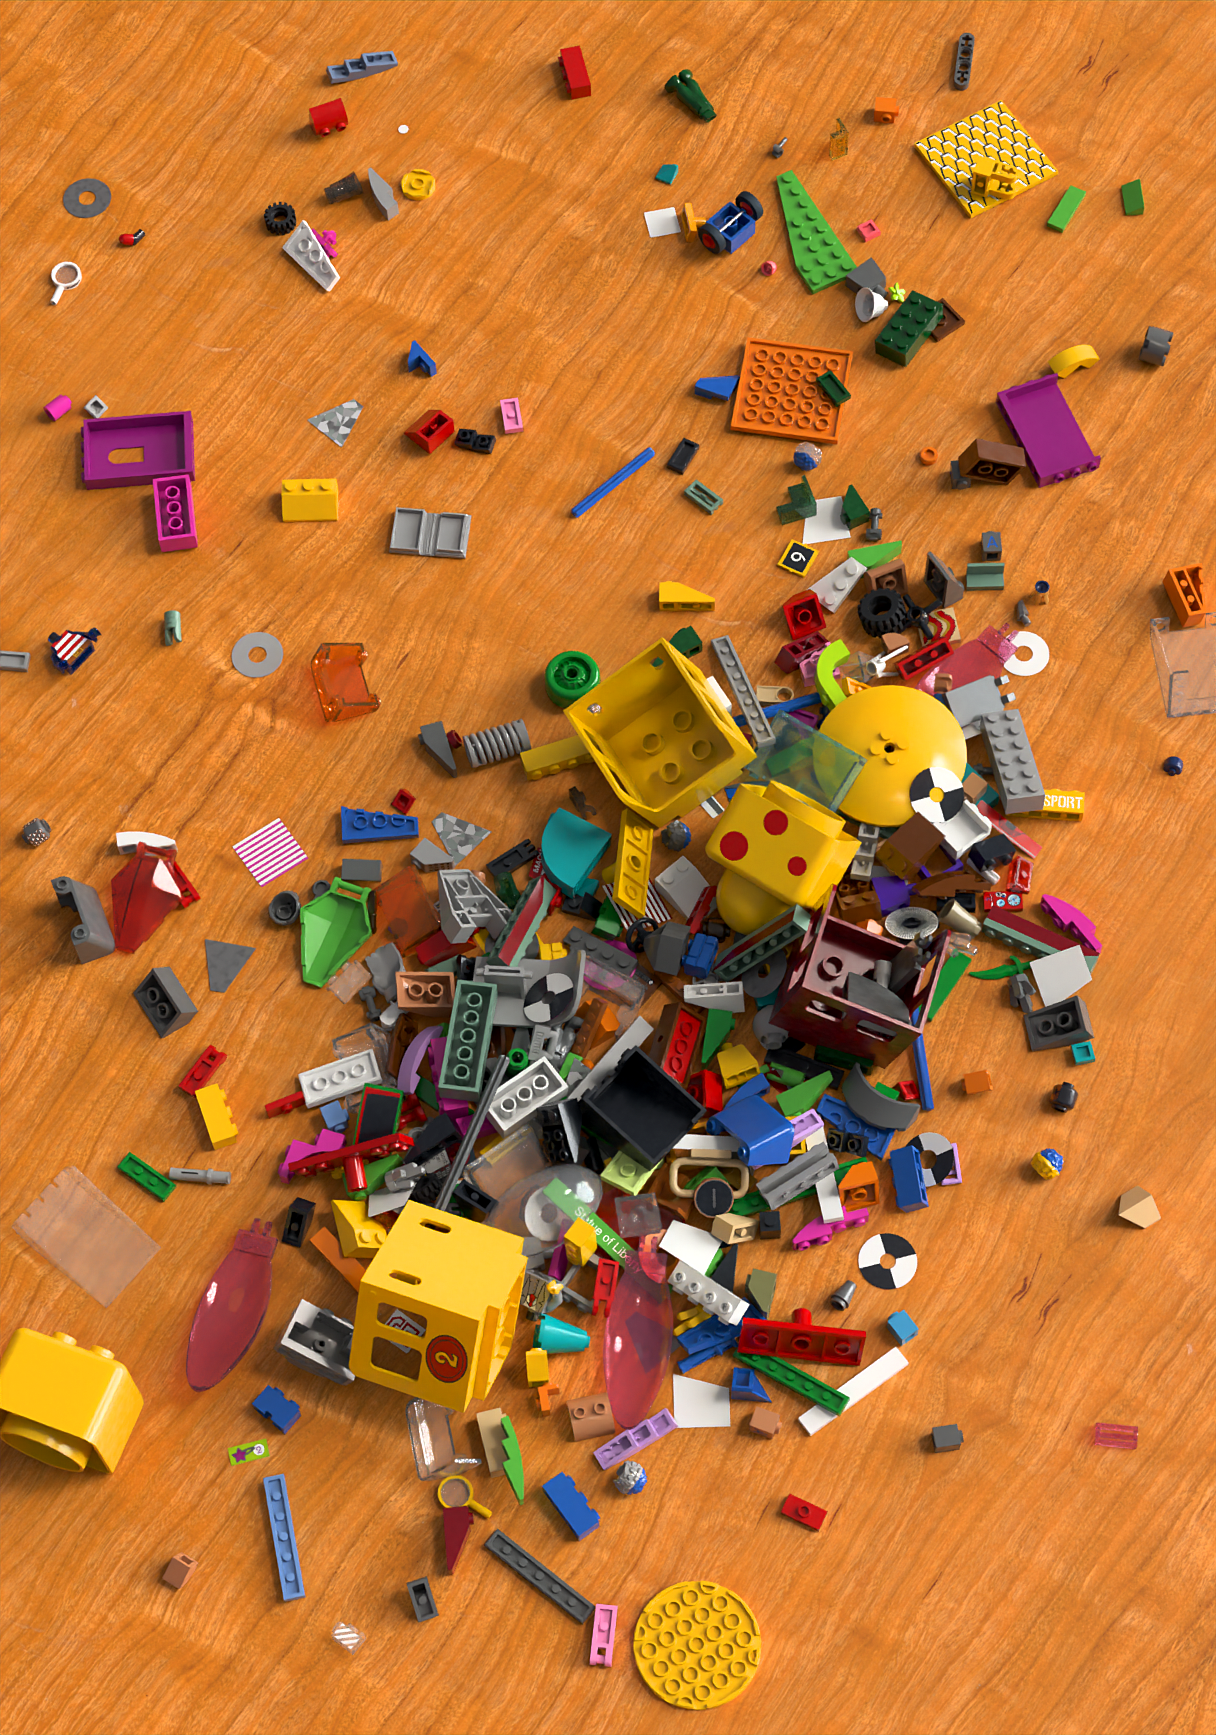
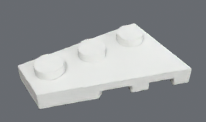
[807,557,867,613]

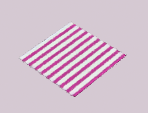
[233,818,308,887]

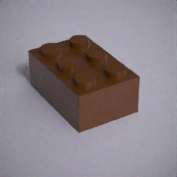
[958,439,1026,485]

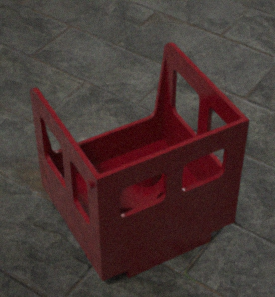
[768,883,951,1069]

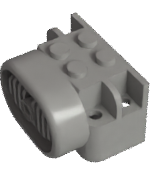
[274,1299,356,1386]

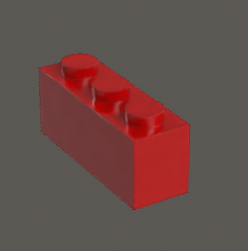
[558,45,591,100]
[893,636,955,680]

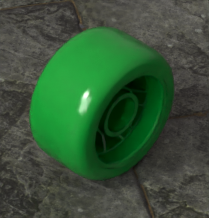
[544,651,601,709]

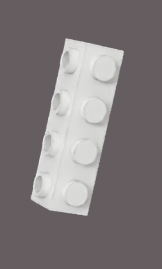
[668,1260,750,1326]

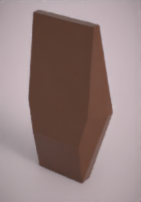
[385,1013,418,1081]

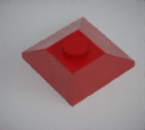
[782,589,827,640]

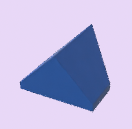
[731,1367,772,1403]

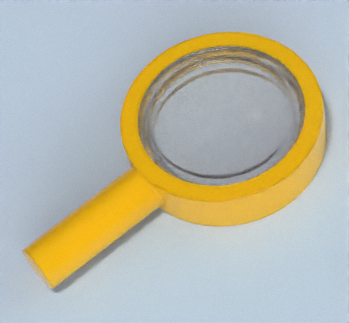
[438,1475,492,1519]

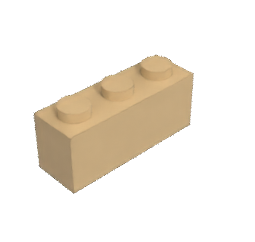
[476,1408,508,1478]

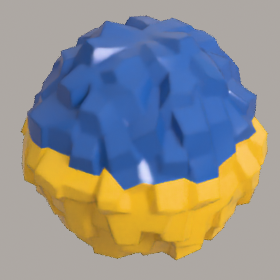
[1031,1148,1063,1180]

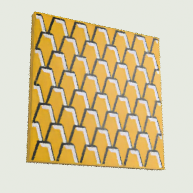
[914,100,1058,219]

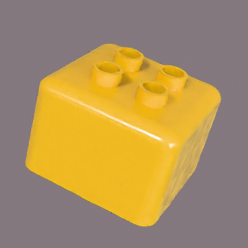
[0,1328,144,1474]

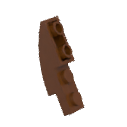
[912,870,992,899]

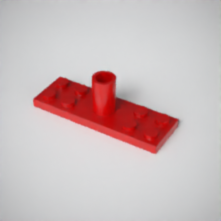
[288,1133,415,1192]
[737,1308,866,1366]

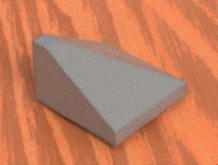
[83,395,108,419]

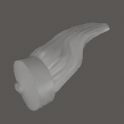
[365,942,406,1003]

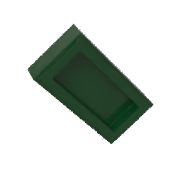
[816,370,851,407]

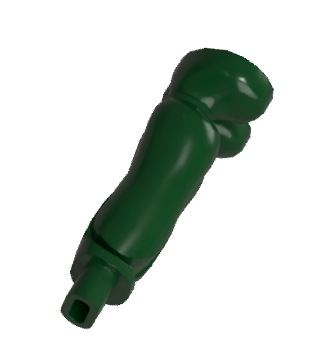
[664,69,717,123]

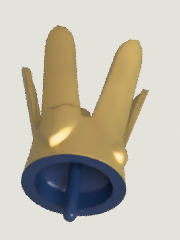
[1030,580,1050,606]

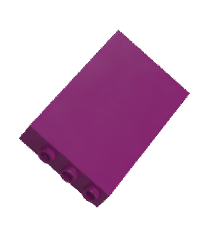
[996,373,1101,488]

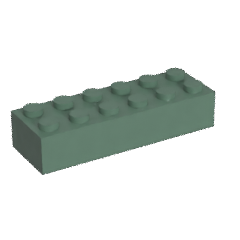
[438,980,498,1102]

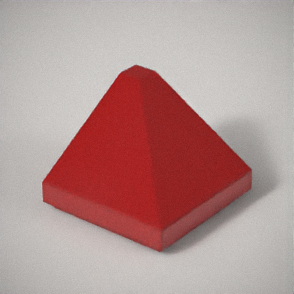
[391,789,416,815]
[892,1080,920,1101]

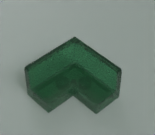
[776,475,817,525]

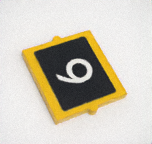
[777,539,819,578]

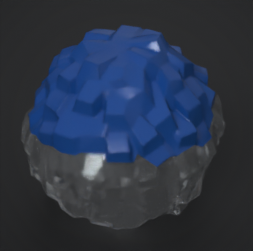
[793,441,822,471]

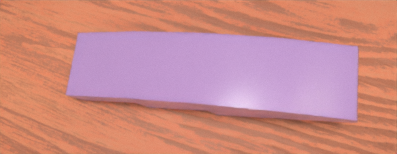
[752,1109,824,1170]
[593,1408,678,1470]

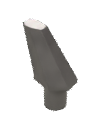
[1017,600,1031,627]

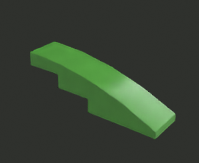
[501,1416,524,1505]

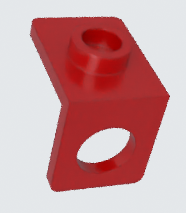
[549,882,563,916]

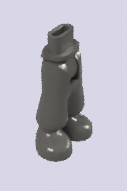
[545,1016,584,1074]

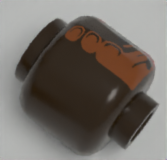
[703,917,730,943]

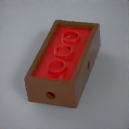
[649,1002,707,1090]

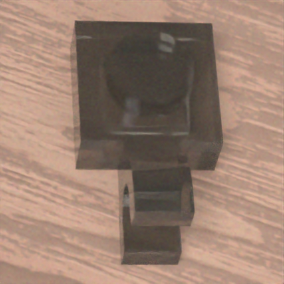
[569,786,597,820]

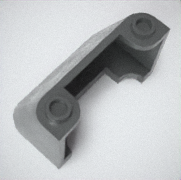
[51,876,116,964]

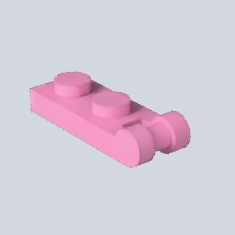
[590,1604,617,1667]

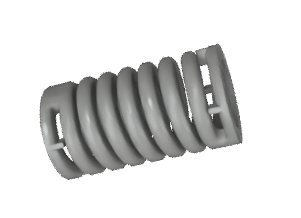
[463,718,531,768]

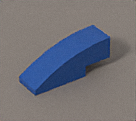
[723,1073,770,1110]

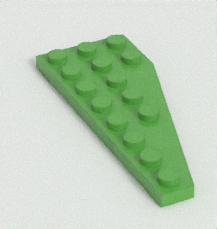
[776,170,857,295]

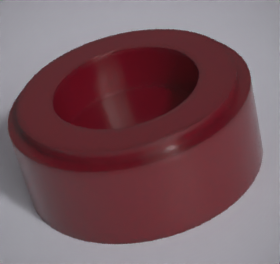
[446,730,463,749]

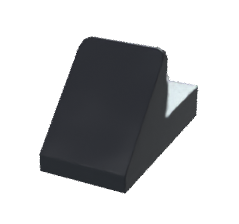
[562,892,603,922]

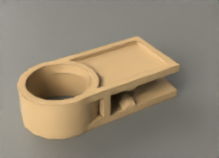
[756,685,794,706]

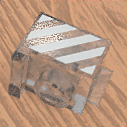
[331,1621,366,1655]

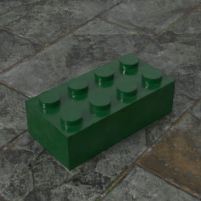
[875,290,943,367]

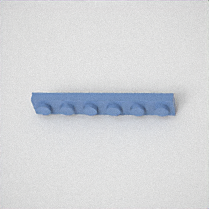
[263,1474,306,1602]

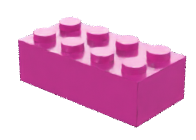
[153,474,198,552]
[427,1036,469,1122]

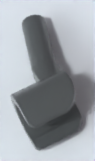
[772,137,788,158]

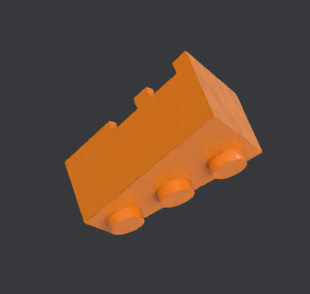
[1162,563,1206,628]

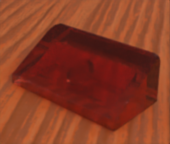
[1006,855,1034,895]

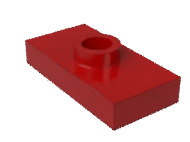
[265,1091,306,1119]
[781,1493,828,1532]

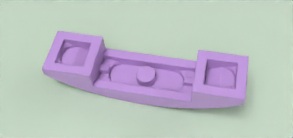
[397,1026,443,1095]

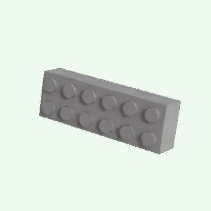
[980,709,1045,814]

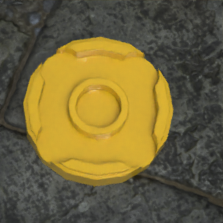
[401,169,435,200]

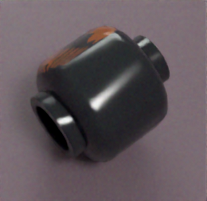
[1049,1082,1078,1113]

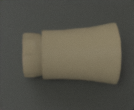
[938,899,982,939]

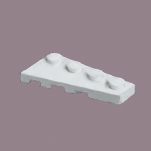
[282,221,340,292]

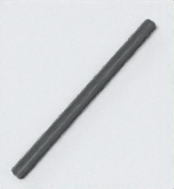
[433,1055,510,1211]

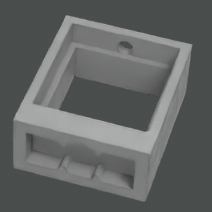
[561,1253,619,1313]

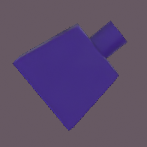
[871,875,916,918]

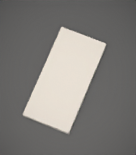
[298,1049,383,1108]

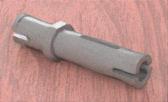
[169,1167,231,1185]

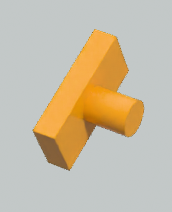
[680,203,706,242]

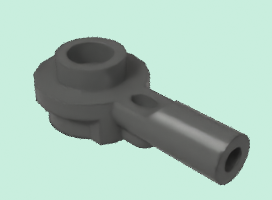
[312,880,331,900]

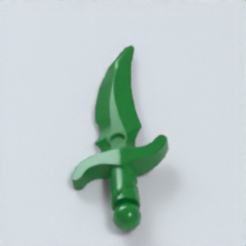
[969,955,1038,979]

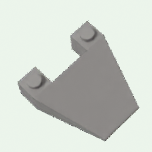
[437,869,512,944]

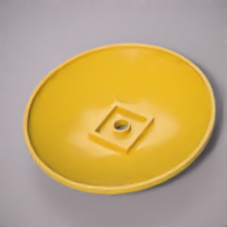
[813,685,967,827]

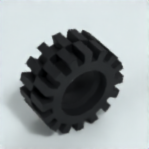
[264,202,296,235]
[408,1173,443,1204]

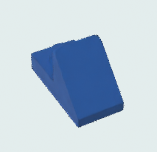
[408,340,437,377]

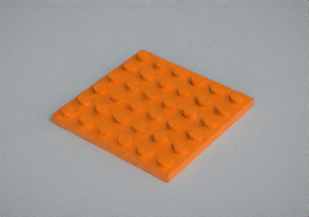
[731,337,853,444]

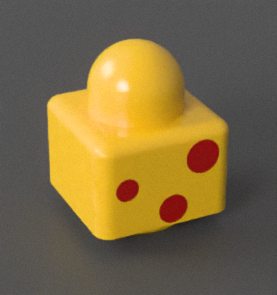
[705,780,861,935]

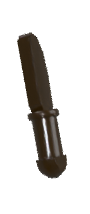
[367,890,377,934]

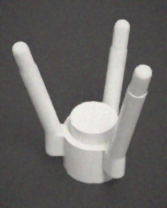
[866,645,908,678]

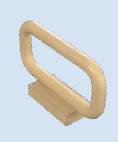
[669,1149,749,1199]

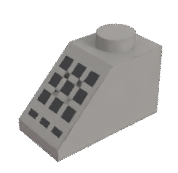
[410,838,455,873]

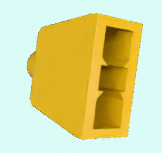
[717,1043,760,1090]

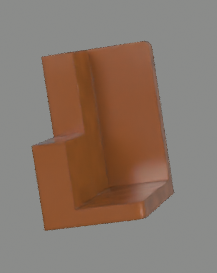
[646,1163,695,1220]

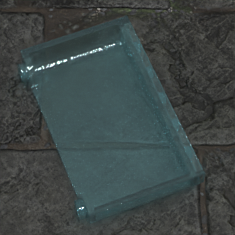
[744,709,868,813]

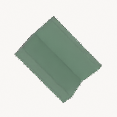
[966,563,1005,591]

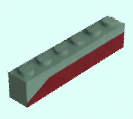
[486,875,557,967]
[713,904,811,982]
[982,905,1100,975]

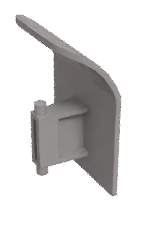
[473,950,586,1028]

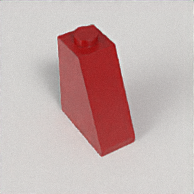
[415,930,477,967]

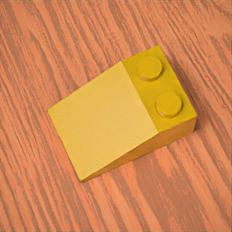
[331,1200,387,1258]

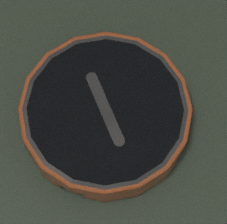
[693,1177,734,1218]

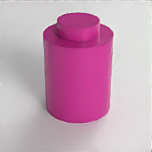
[43,394,72,422]

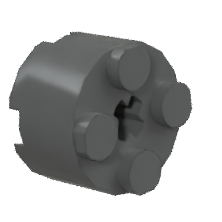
[1139,326,1173,366]

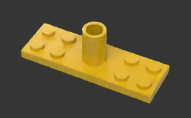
[602,808,654,919]

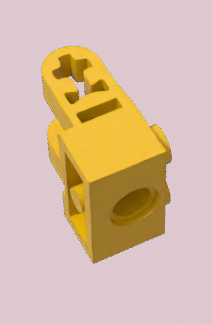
[971,156,1018,200]

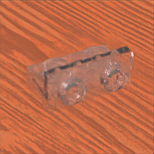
[325,960,372,1004]

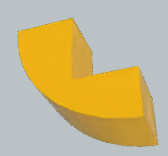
[1048,345,1100,379]

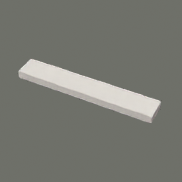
[805,1114,844,1224]
[798,1347,909,1436]

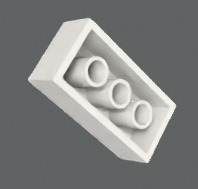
[486,1056,568,1139]

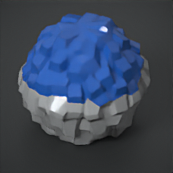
[613,1461,647,1495]

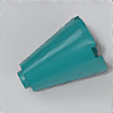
[533,1313,590,1354]

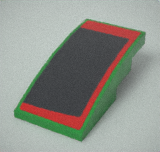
[353,1083,404,1163]

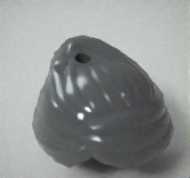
[268,890,301,926]

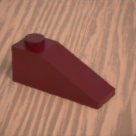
[774,631,829,674]
[443,1506,474,1576]

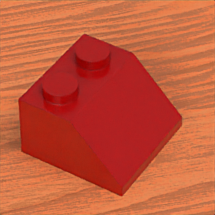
[686,1069,723,1118]

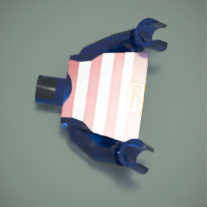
[48,628,102,675]

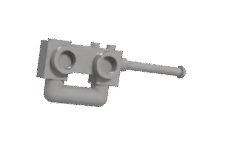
[526,1023,559,1066]

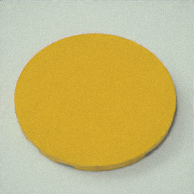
[633,1581,761,1710]

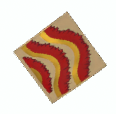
[916,607,961,647]

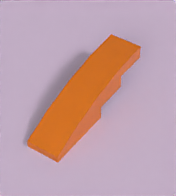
[310,1226,366,1295]

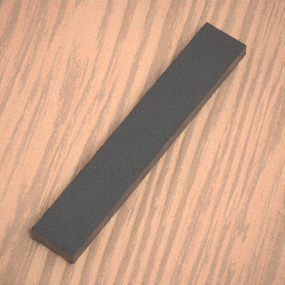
[484,1529,596,1625]

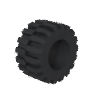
[857,588,907,638]

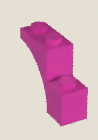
[278,1129,347,1184]

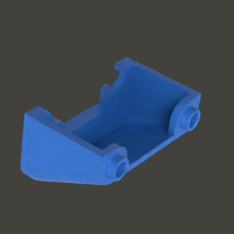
[706,1095,794,1166]

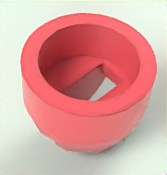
[761,261,777,276]

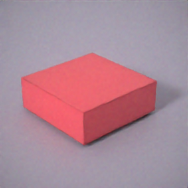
[856,219,881,242]

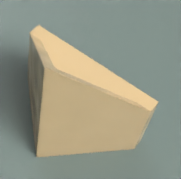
[1119,1185,1161,1229]

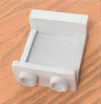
[933,799,992,860]

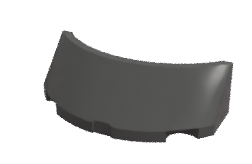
[841,1062,921,1132]

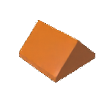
[574,999,624,1050]

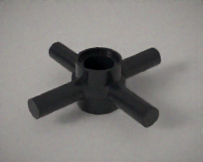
[897,594,943,640]

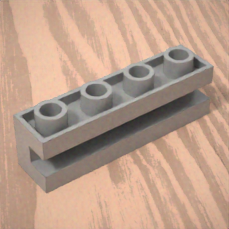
[756,1142,839,1211]

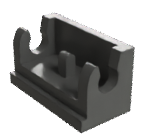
[341,859,383,882]

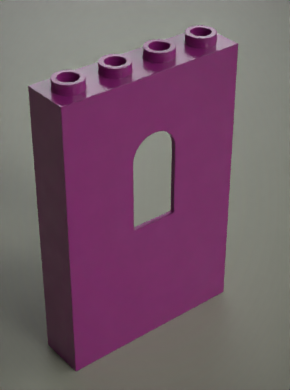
[81,411,195,490]

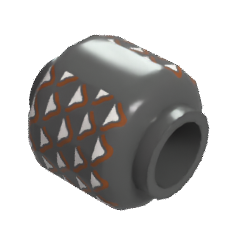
[22,818,51,846]

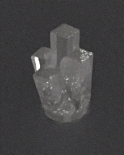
[942,929,978,958]

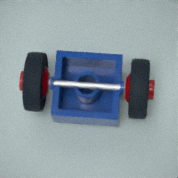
[698,191,763,254]

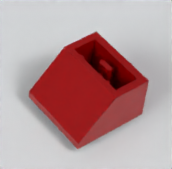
[404,410,455,454]

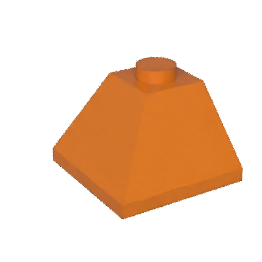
[838,1161,880,1211]

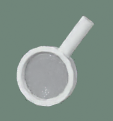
[50,262,82,305]

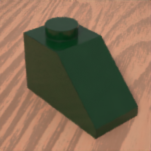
[840,484,870,530]

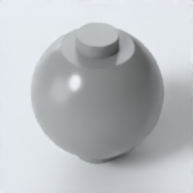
[753,1005,789,1049]

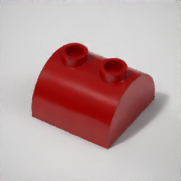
[309,98,348,137]

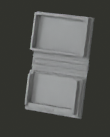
[389,507,472,559]

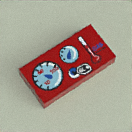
[983,891,1023,912]

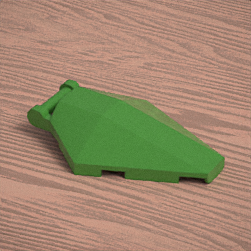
[300,877,372,988]

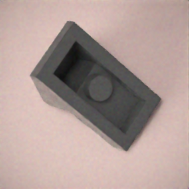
[406,1576,439,1622]

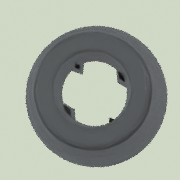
[830,1280,857,1311]

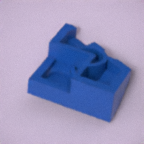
[695,375,740,401]

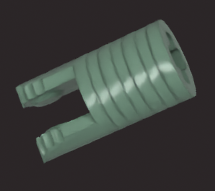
[164,610,182,646]

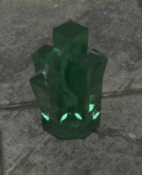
[493,872,521,910]

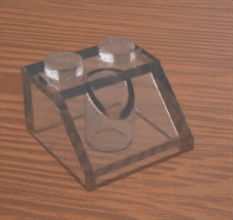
[615,1192,662,1238]

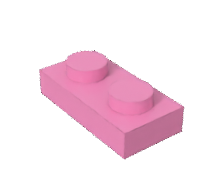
[500,398,523,434]

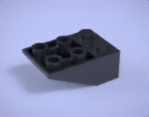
[536,1098,582,1166]

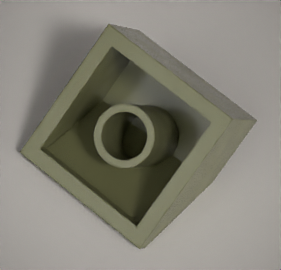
[745,1268,777,1320]

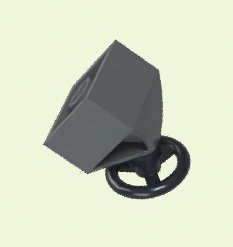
[626,917,691,976]

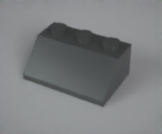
[133,966,198,1038]

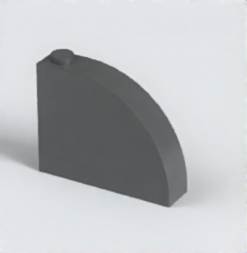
[842,972,912,1036]

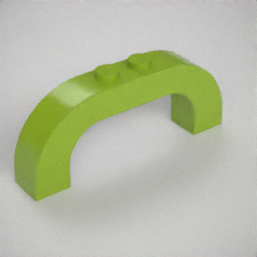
[814,639,850,712]

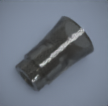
[324,171,364,204]

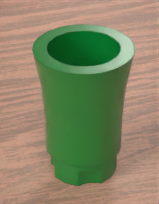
[505,1048,530,1078]

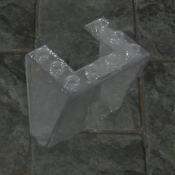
[1150,612,1216,718]

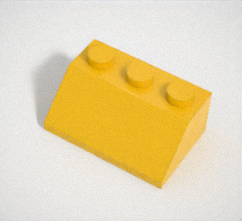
[281,479,338,522]

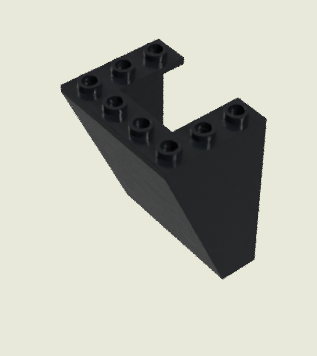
[578,1045,707,1171]

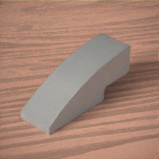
[368,167,399,221]

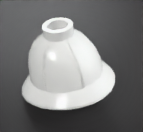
[855,288,888,322]

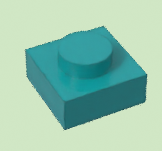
[1071,1041,1095,1066]

